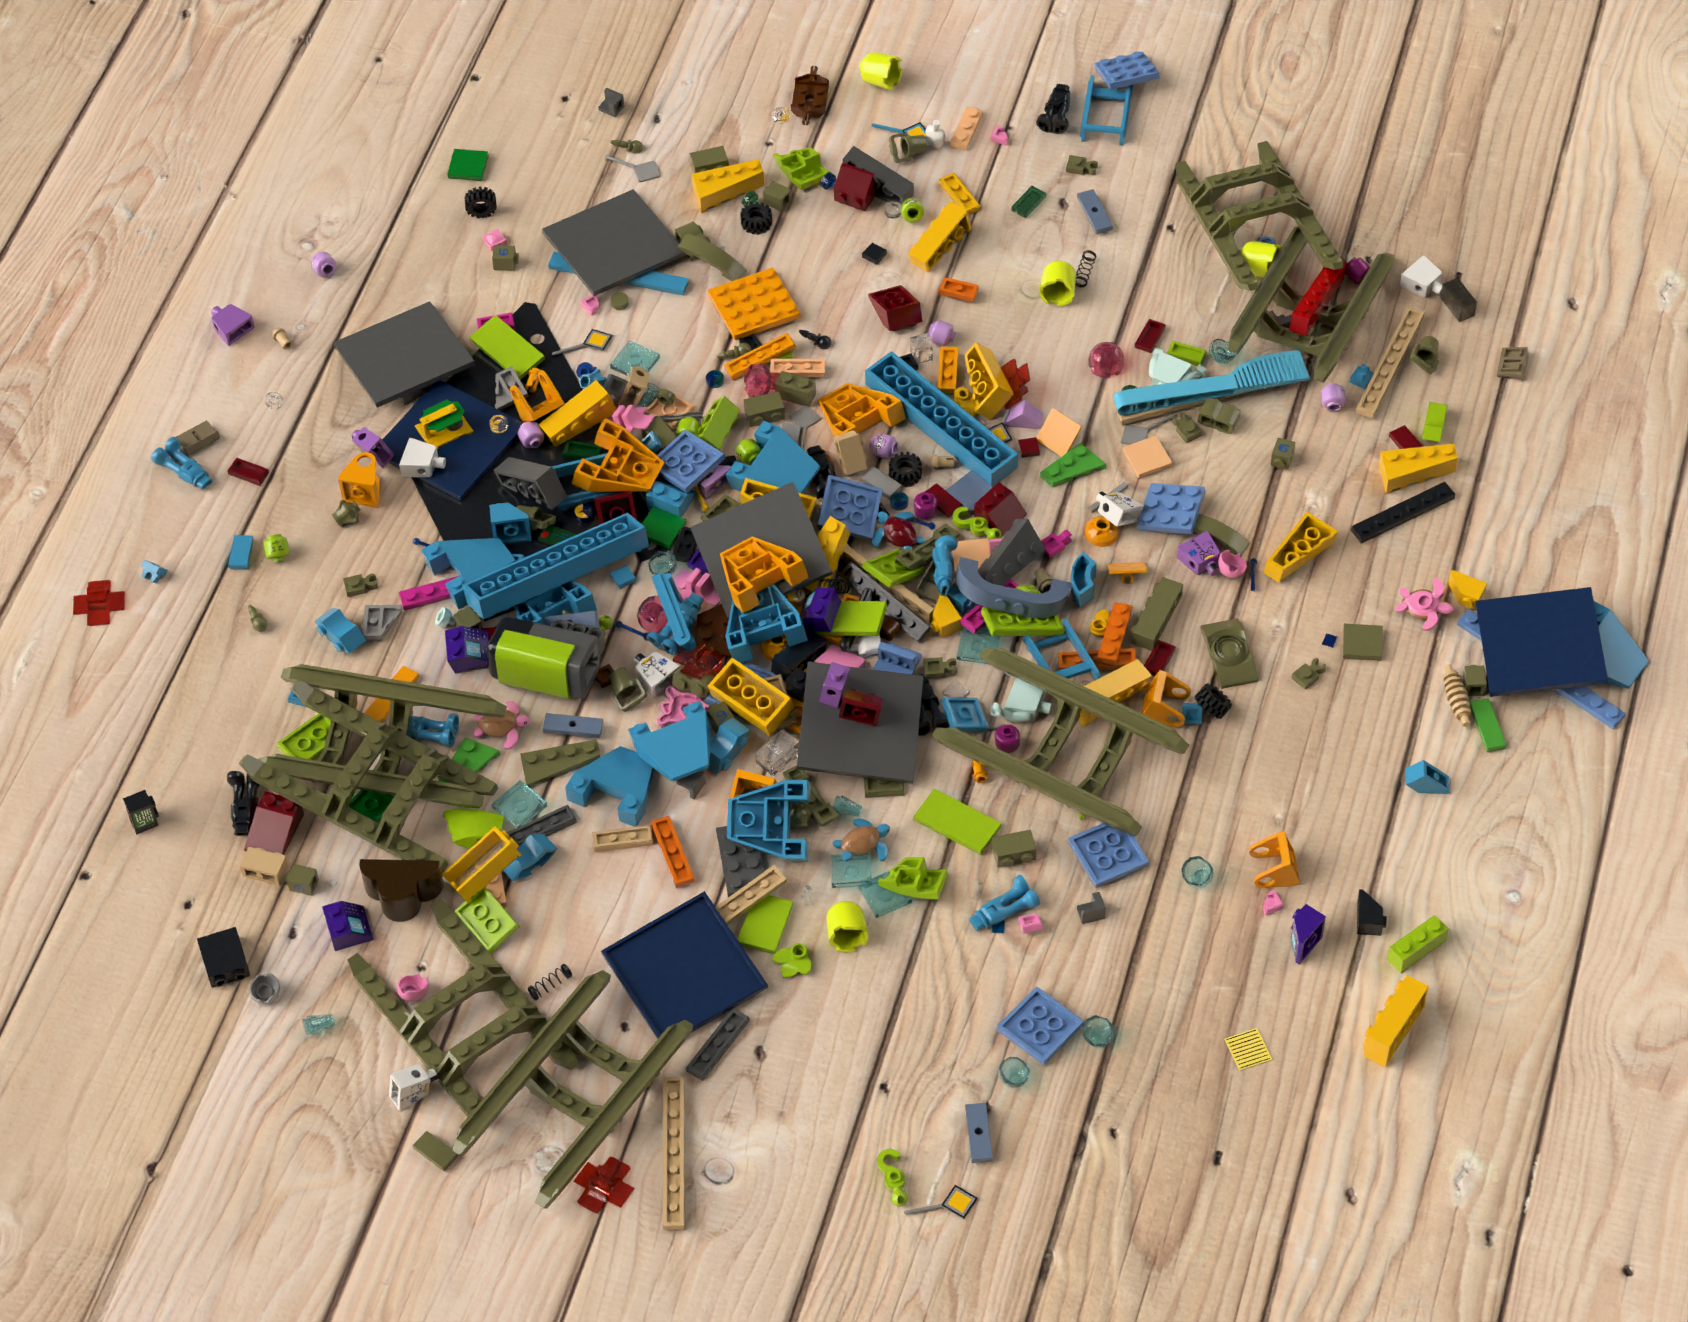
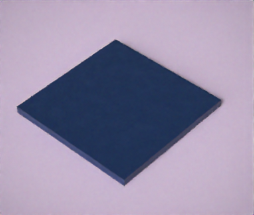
[373,380,523,501]
[1475,587,1608,697]
[601,891,768,1039]

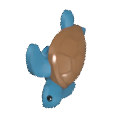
[833,818,890,862]

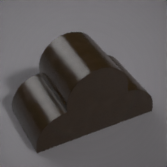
[359,859,444,922]

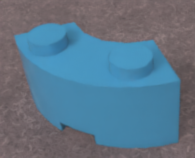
[1070,552,1097,608]
[315,608,366,654]
[709,718,750,774]
[503,833,557,881]

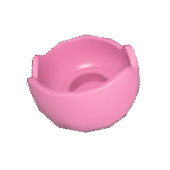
[1218,550,1247,578]
[397,973,428,1002]

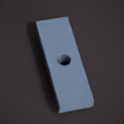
[1077,189,1113,234]
[543,610,600,628]
[543,713,604,738]
[965,1103,993,1163]

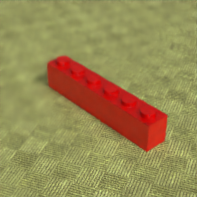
[1289,261,1347,336]

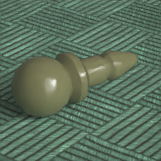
[610,140,643,154]
[717,343,751,359]
[248,605,268,632]

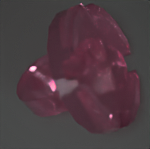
[744,363,777,398]
[637,595,668,633]

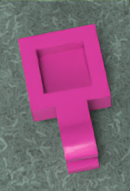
[1041,530,1072,559]

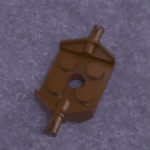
[791,66,829,125]

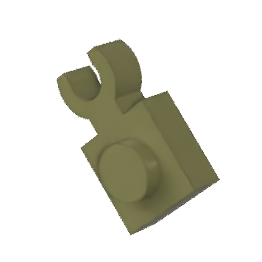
[1066,155,1098,175]
[1172,412,1202,443]
[343,574,378,597]
[923,657,957,679]
[1292,658,1326,690]

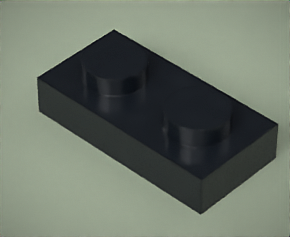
[672,526,697,563]

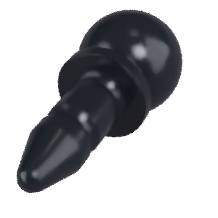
[799,330,832,349]

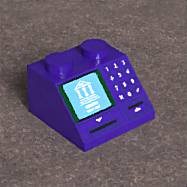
[800,587,841,632]
[445,626,489,674]
[322,901,374,951]
[1291,904,1326,964]

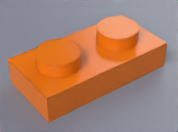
[939,277,979,302]

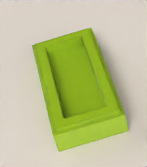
[1166,341,1207,367]

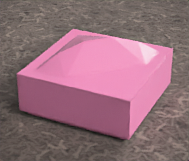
[483,229,507,251]
[1018,913,1043,934]

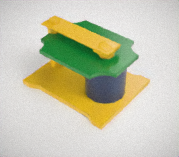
[415,399,474,449]

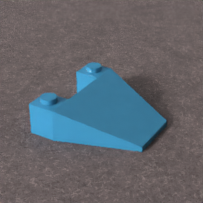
[726,421,821,494]
[421,538,516,609]
[515,581,597,624]
[725,584,808,663]
[1594,601,1649,689]
[628,701,711,782]
[565,746,654,827]
[727,780,811,862]

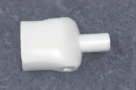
[926,120,946,149]
[849,635,881,657]

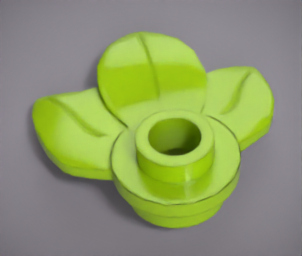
[772,943,812,978]

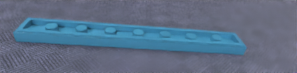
[548,252,689,295]

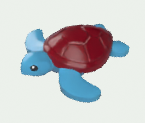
[872,511,925,550]

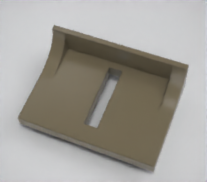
[1497,347,1529,382]
[176,420,220,455]
[916,561,956,603]

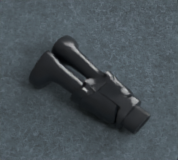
[1036,84,1070,134]
[807,445,837,499]
[917,674,950,736]
[227,771,260,836]

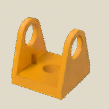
[510,370,564,421]
[338,452,380,508]
[1141,670,1191,727]
[730,769,777,798]
[1249,831,1301,888]

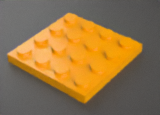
[707,267,801,340]

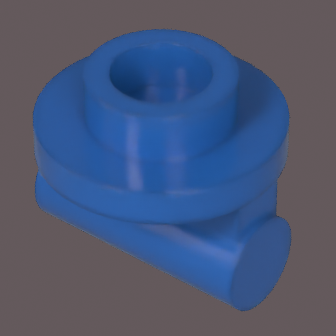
[576,362,597,378]

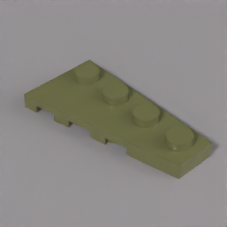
[520,739,600,789]

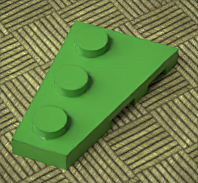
[1040,443,1106,487]
[438,738,500,784]

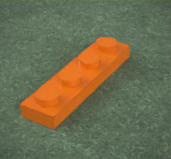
[1097,602,1133,666]
[1058,648,1136,670]
[651,816,695,888]

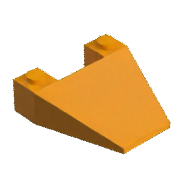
[818,383,906,437]
[572,418,665,492]
[720,537,809,613]

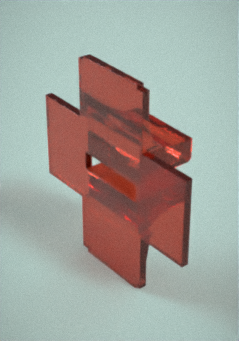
[1001,359,1030,409]
[73,580,125,626]
[673,643,726,679]
[574,1157,635,1214]

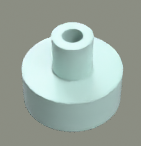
[435,607,455,628]

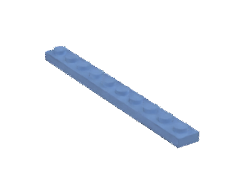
[1457,609,1626,729]

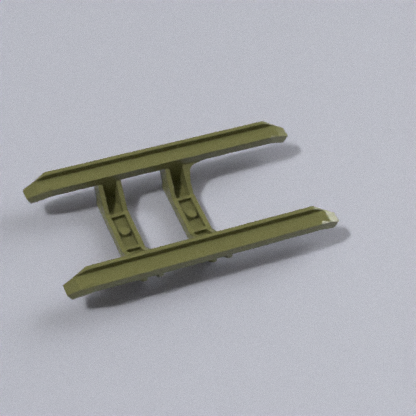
[1175,141,1343,291]
[1228,227,1395,383]
[932,648,1189,836]
[258,664,507,809]
[239,680,498,872]
[347,899,578,1117]
[452,970,693,1209]

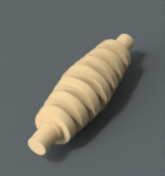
[1443,664,1471,727]

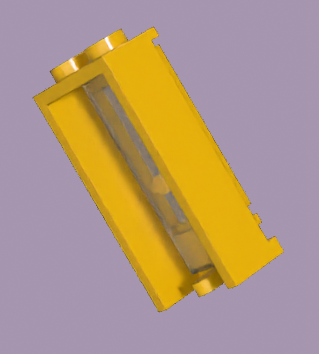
[442,827,521,903]

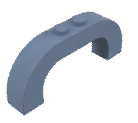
[955,557,1071,618]

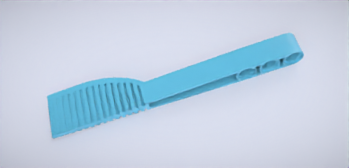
[1113,350,1310,415]

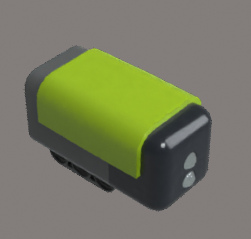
[486,617,605,699]

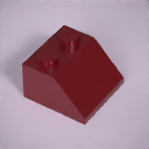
[834,163,875,212]
[974,482,1027,537]
[593,491,637,525]
[838,689,883,726]

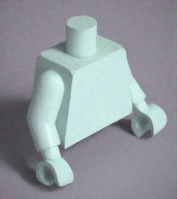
[1149,348,1206,385]
[991,673,1052,722]

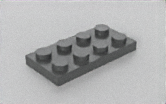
[716,826,764,898]

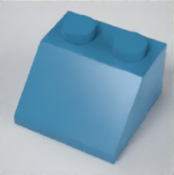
[646,479,697,517]
[489,503,532,544]

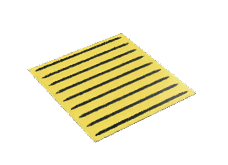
[1224,1028,1273,1071]

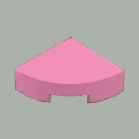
[991,125,1008,146]
[581,295,599,316]
[1263,890,1284,916]

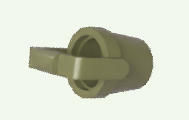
[889,132,927,163]
[1410,336,1439,375]
[516,505,556,531]
[609,667,647,711]

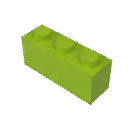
[695,396,740,450]
[1387,915,1449,973]

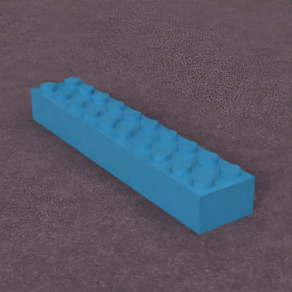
[865,351,1018,487]
[462,513,649,619]

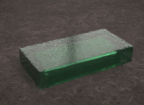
[1011,186,1046,218]

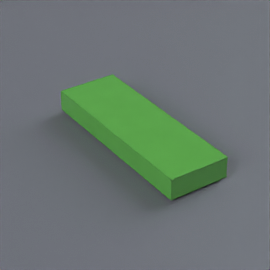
[1470,698,1506,752]

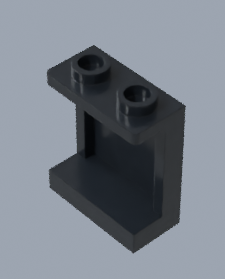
[197,927,250,988]

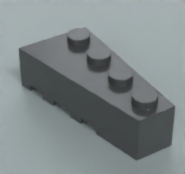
[843,146,914,208]
[494,457,568,510]
[978,519,1046,586]

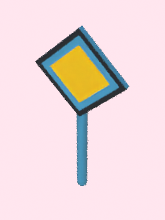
[872,122,926,138]

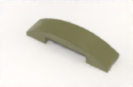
[677,234,747,281]
[1190,514,1249,557]
[895,524,960,569]
[783,765,839,826]

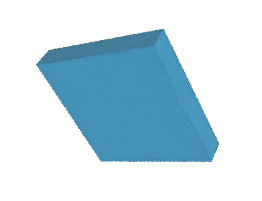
[941,697,989,732]

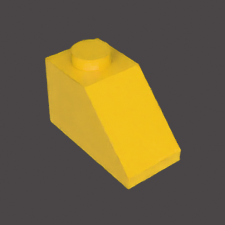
[1448,570,1487,611]
[931,595,962,638]

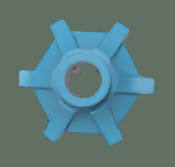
[579,369,607,389]

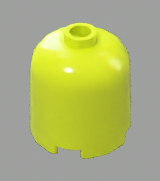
[859,52,903,90]
[1239,241,1281,278]
[1039,260,1076,306]
[826,901,869,953]

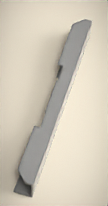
[654,411,703,422]
[1088,482,1128,513]

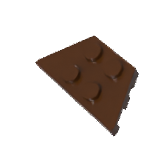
[697,604,732,659]

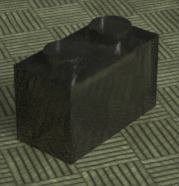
[1440,278,1477,322]

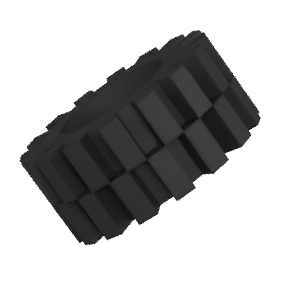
[464,187,497,218]
[740,202,772,234]
[889,452,922,487]
[1195,683,1232,719]

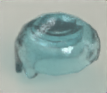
[1209,339,1237,364]
[648,550,677,576]
[1181,856,1214,888]
[1083,1015,1114,1048]
[998,1057,1030,1088]

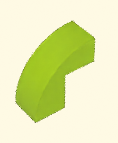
[1422,402,1448,442]

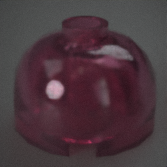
[1088,341,1125,378]

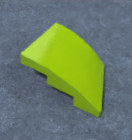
[773,147,831,191]
[442,809,504,849]
[878,857,948,899]

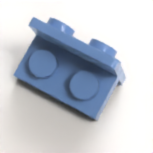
[873,642,922,674]

